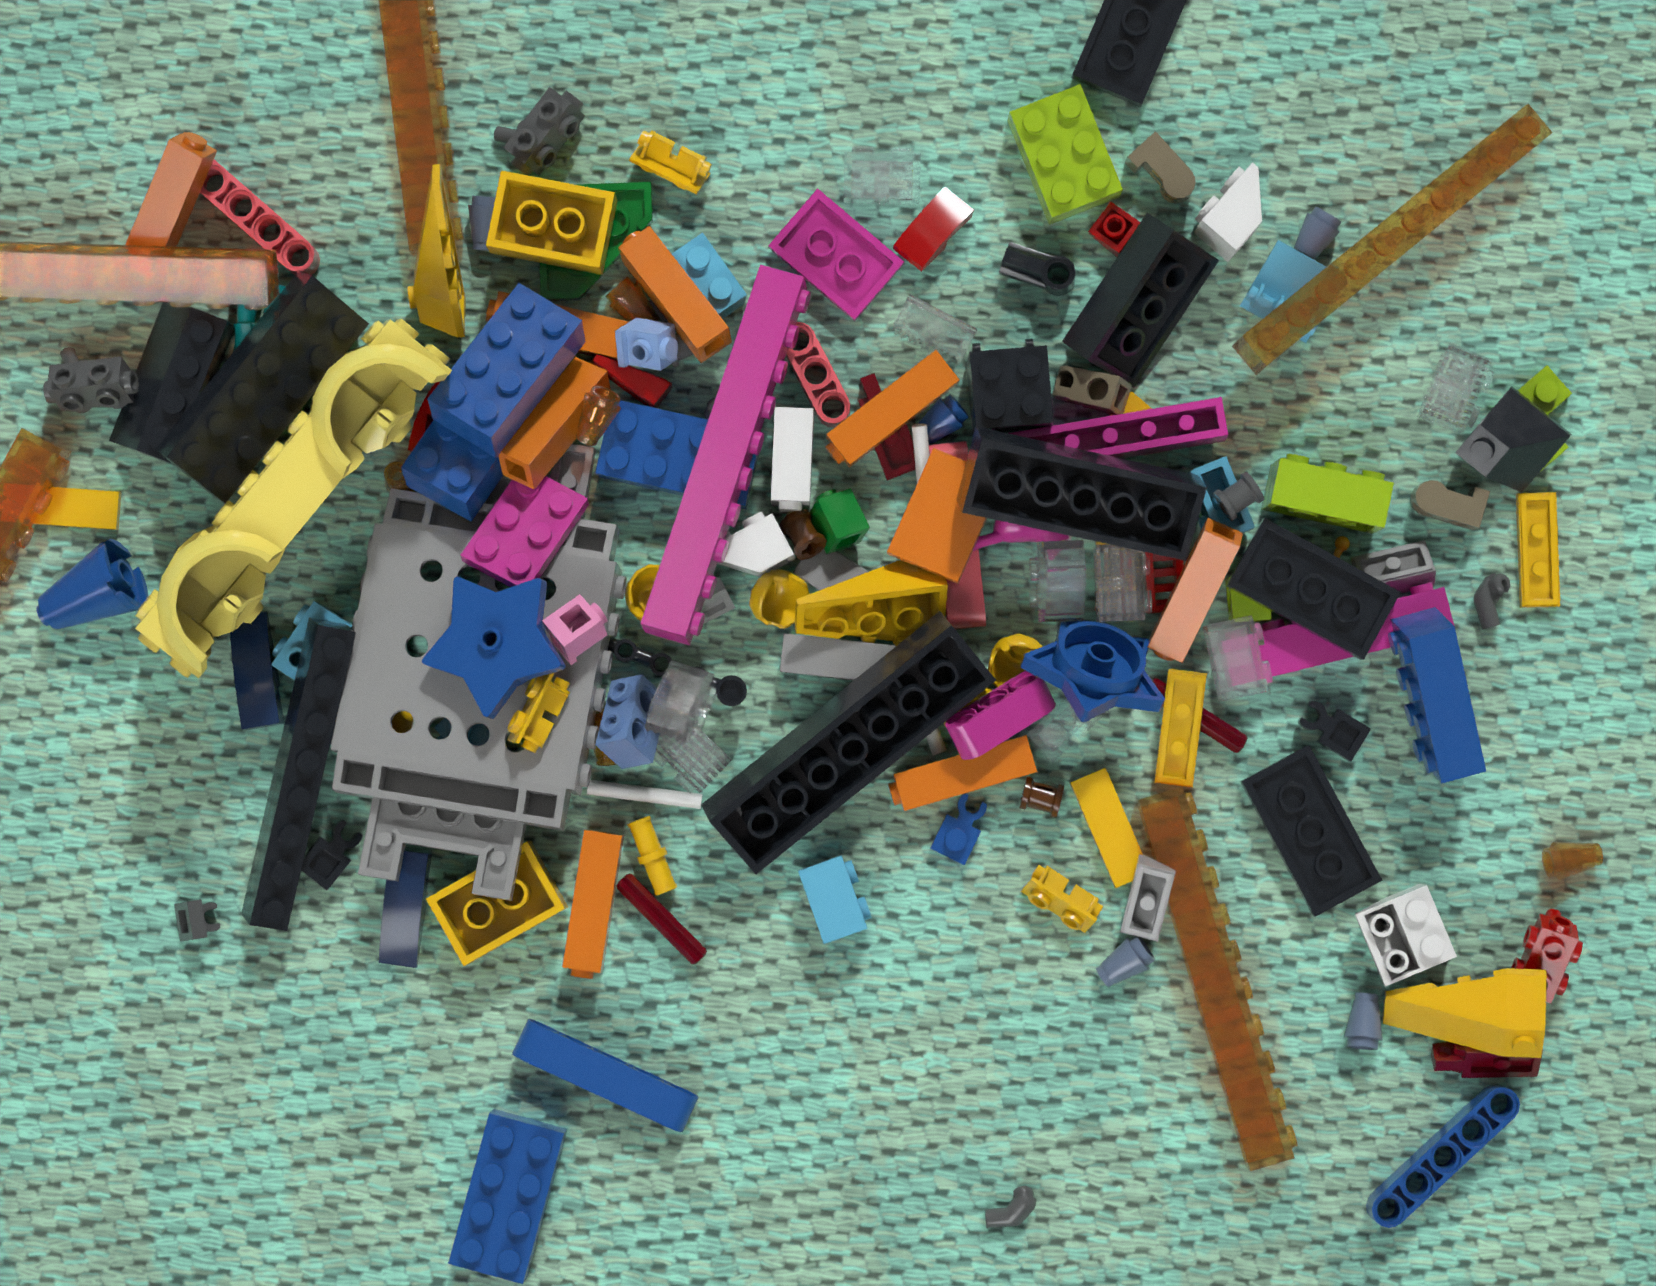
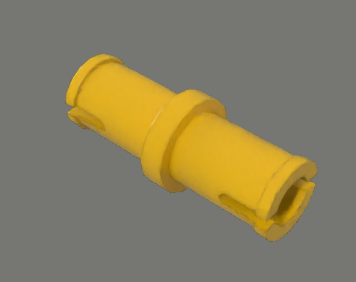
[627,816,678,896]

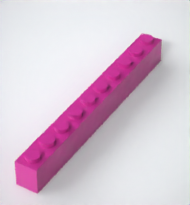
[641,265,811,646]

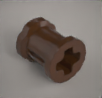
[779,509,827,560]
[1019,777,1064,818]

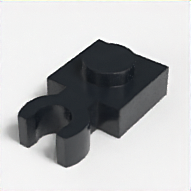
[1297,701,1371,762]
[301,820,363,891]

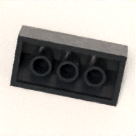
[1062,213,1219,388]
[109,300,235,465]

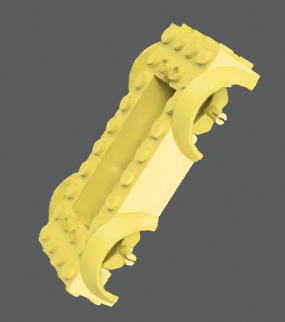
[135,319,452,678]

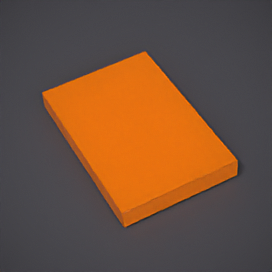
[887,448,987,584]

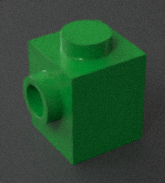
[809,488,870,554]

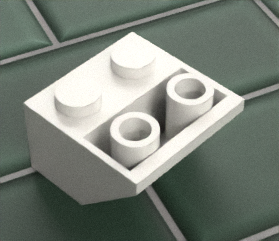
[1194,162,1262,262]
[717,512,795,577]
[1354,884,1457,986]

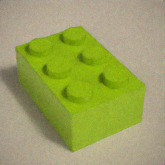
[1007,84,1123,225]
[1261,454,1394,534]

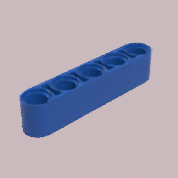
[512,1019,699,1132]
[1366,1084,1520,1228]

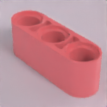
[786,322,850,428]

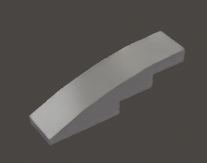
[780,633,896,680]

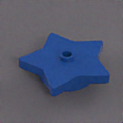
[422,576,566,719]
[1021,612,1165,722]

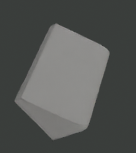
[1351,540,1436,594]
[793,549,869,590]
[1120,854,1176,942]

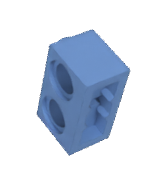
[595,674,668,769]

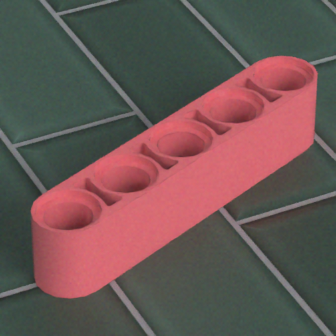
[200,160,320,275]
[929,441,986,630]

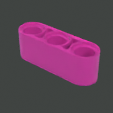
[945,671,1056,760]

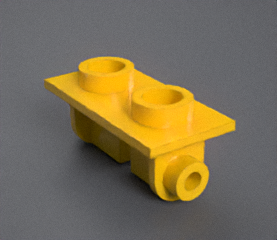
[629,130,712,195]
[507,673,570,753]
[1021,865,1103,933]

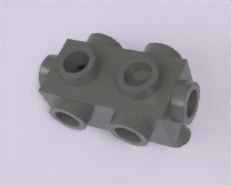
[494,87,585,176]
[43,347,139,413]

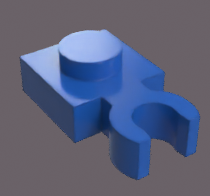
[930,793,987,865]

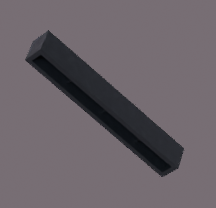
[241,617,356,931]

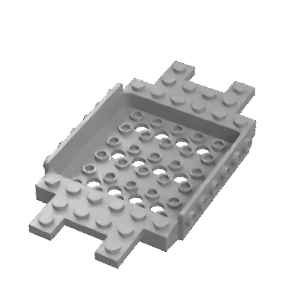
[330,444,627,901]

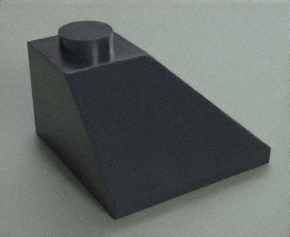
[1455,386,1572,493]

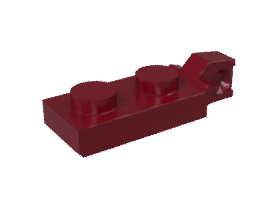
[858,373,916,481]
[1431,1042,1543,1078]

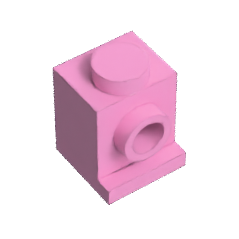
[542,594,608,665]

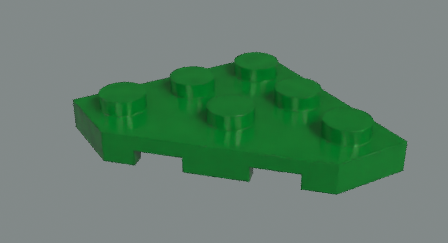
[539,182,653,301]

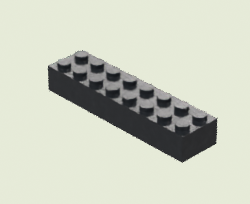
[701,611,996,874]

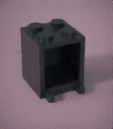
[966,338,1054,439]

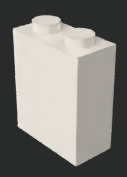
[771,407,814,514]

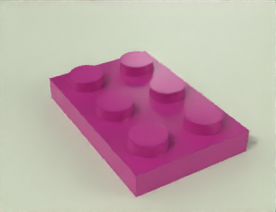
[768,188,904,321]
[460,476,589,587]

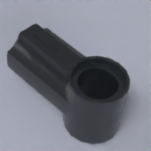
[999,242,1076,296]

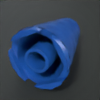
[36,538,148,630]

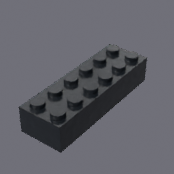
[155,271,369,504]
[956,426,1207,561]

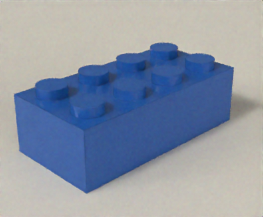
[427,283,586,458]
[595,399,762,510]
[401,420,503,522]
[1388,607,1486,784]
[448,1109,567,1284]

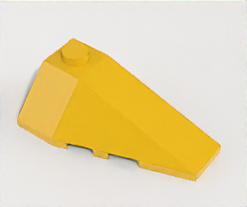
[407,164,466,338]
[795,560,948,646]
[1382,968,1546,1058]

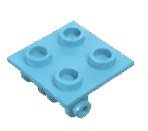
[1240,240,1345,343]

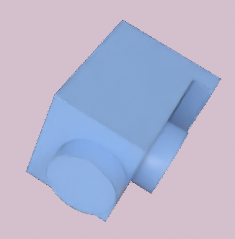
[615,318,678,371]

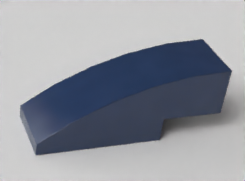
[230,611,285,730]
[379,850,432,968]

